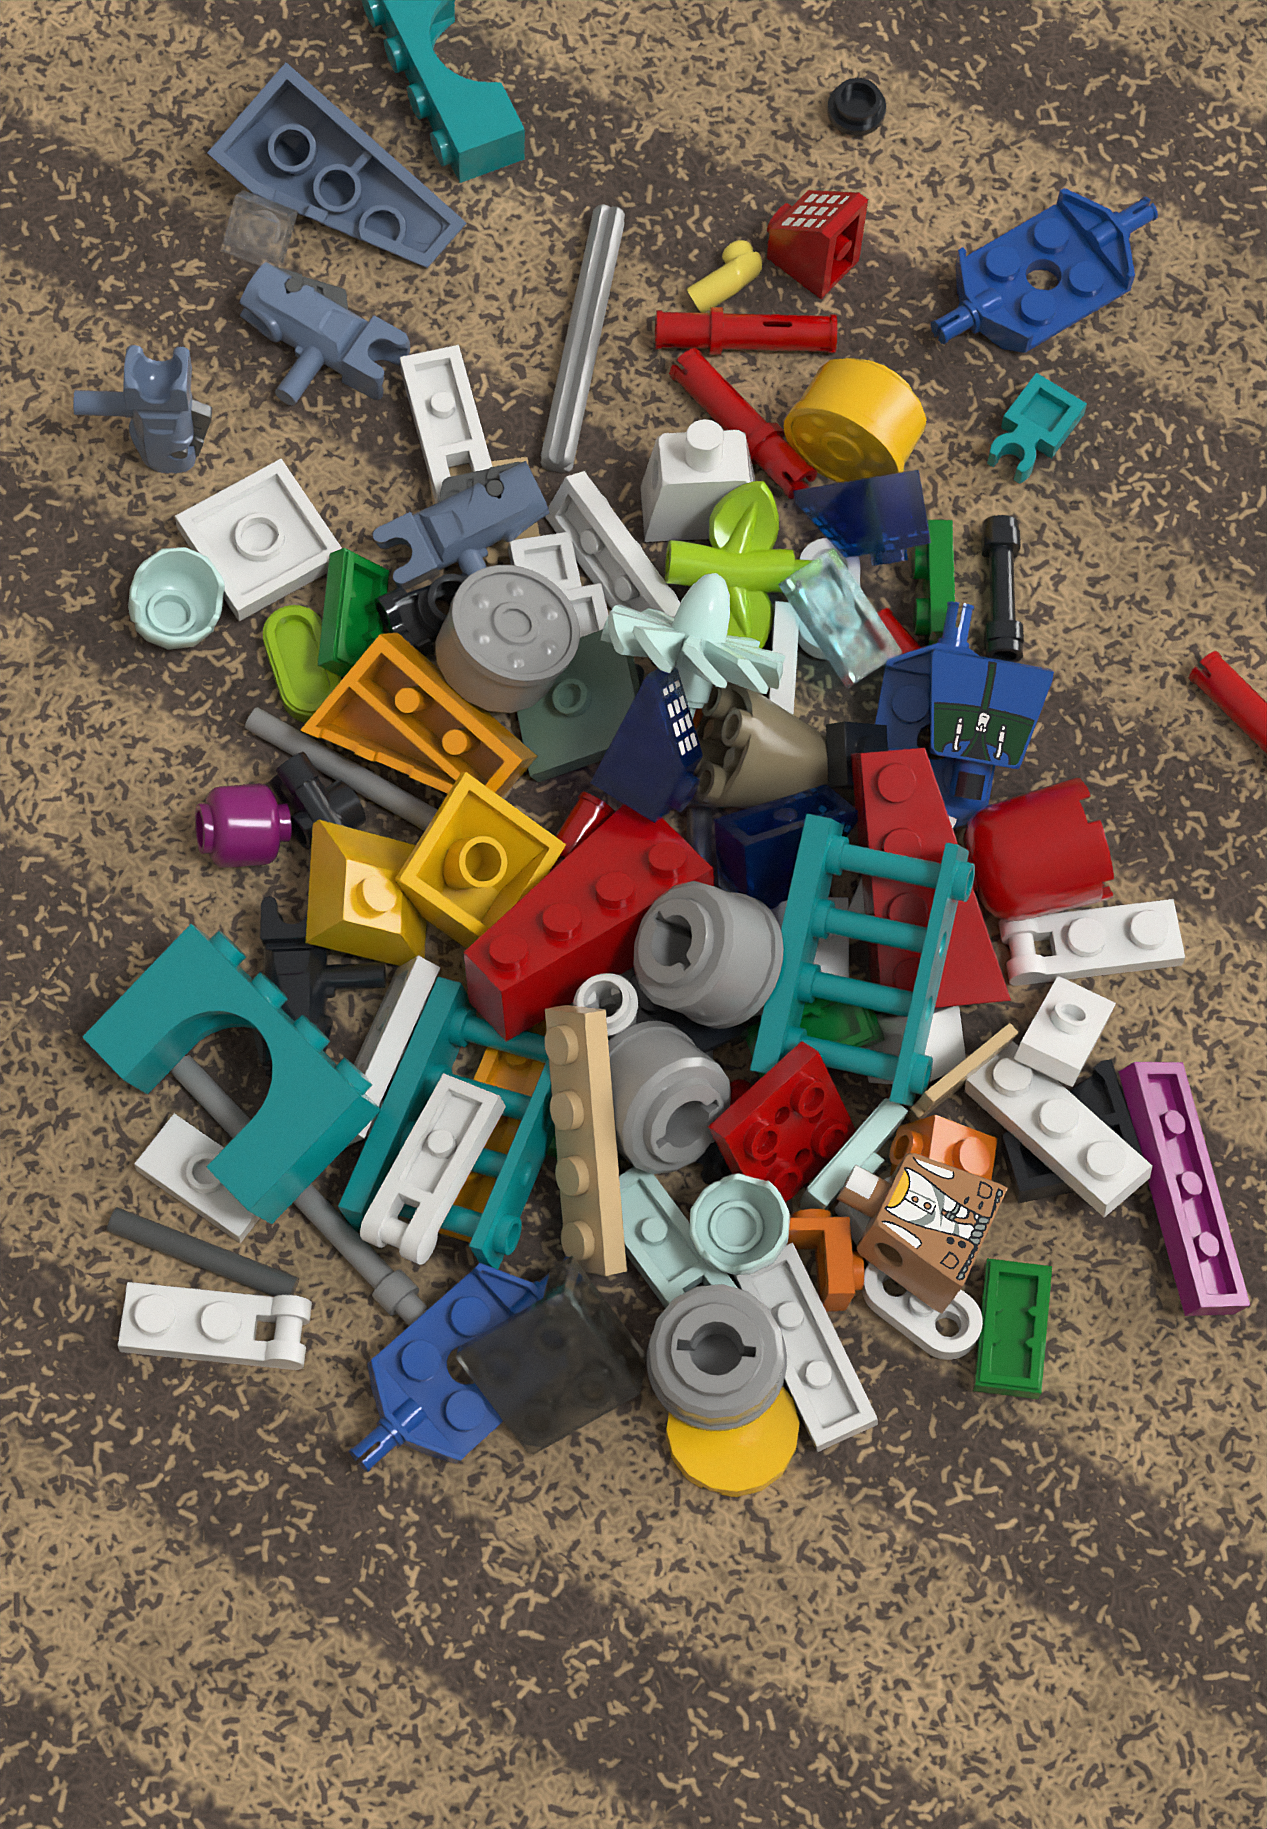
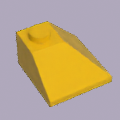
[395,772,566,948]
[306,820,427,966]

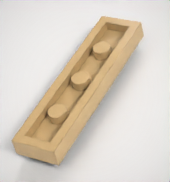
[545,1005,627,1276]

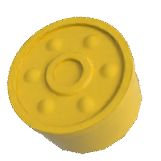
[783,358,927,494]

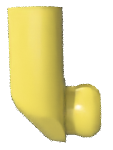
[686,240,762,313]

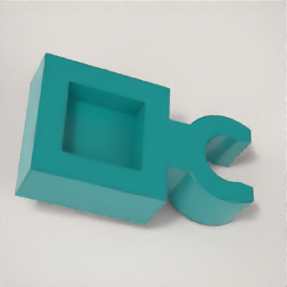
[987,373,1087,484]

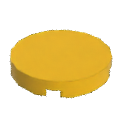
[666,1386,800,1497]

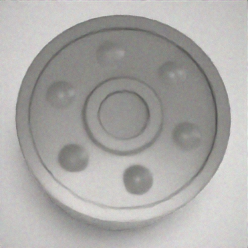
[435,565,580,713]
[633,881,783,1029]
[608,1021,731,1174]
[647,1284,787,1431]

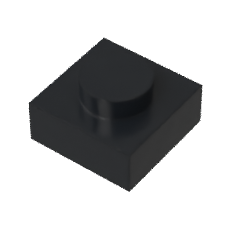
[826,721,889,789]

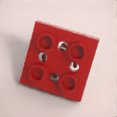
[708,1041,856,1203]

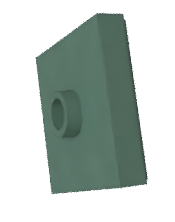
[517,629,650,782]

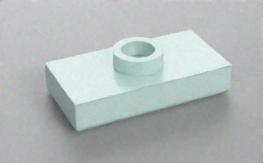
[800,1098,908,1210]

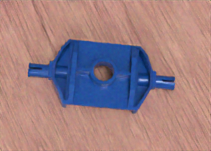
[930,188,1158,353]
[875,601,996,831]
[349,1256,585,1472]

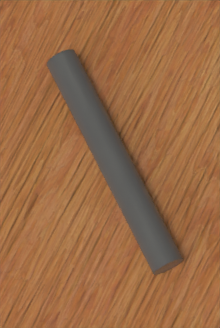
[107,1207,299,1296]

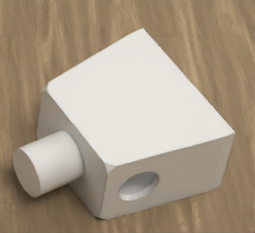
[641,419,756,542]

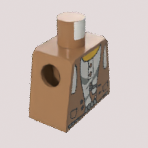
[837,1153,1008,1314]

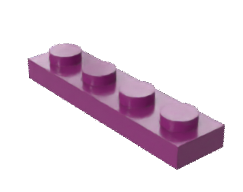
[1118,1062,1251,1316]

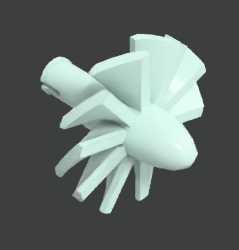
[601,573,785,761]

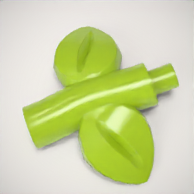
[665,481,818,649]

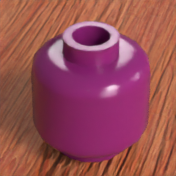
[195,783,291,868]

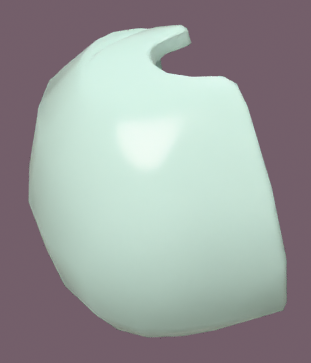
[128,547,225,650]
[689,1174,790,1275]

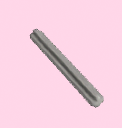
[541,204,625,473]

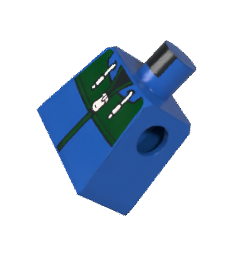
[930,648,1054,801]

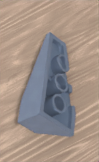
[207,62,467,268]

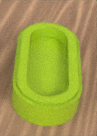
[263,605,342,723]

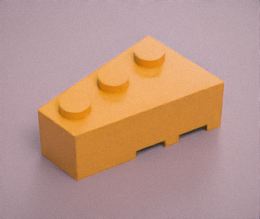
[300,633,538,798]

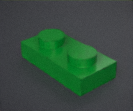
[911,520,956,646]

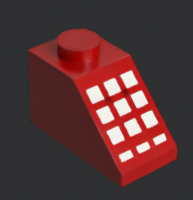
[767,190,868,299]

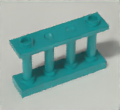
[750,814,975,1106]
[338,977,555,1269]

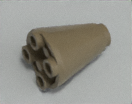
[675,683,855,808]

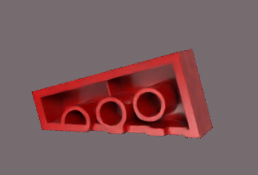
[851,748,1011,1013]
[464,792,714,1042]

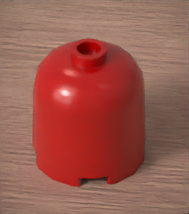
[963,777,1114,921]

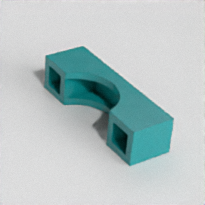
[362,0,525,183]

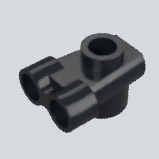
[374,573,469,657]
[268,752,366,850]

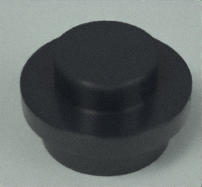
[827,78,886,136]

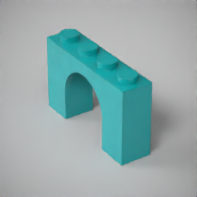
[83,924,381,1224]

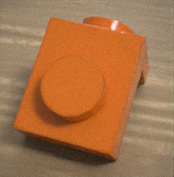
[889,1115,997,1181]
[786,1209,864,1312]

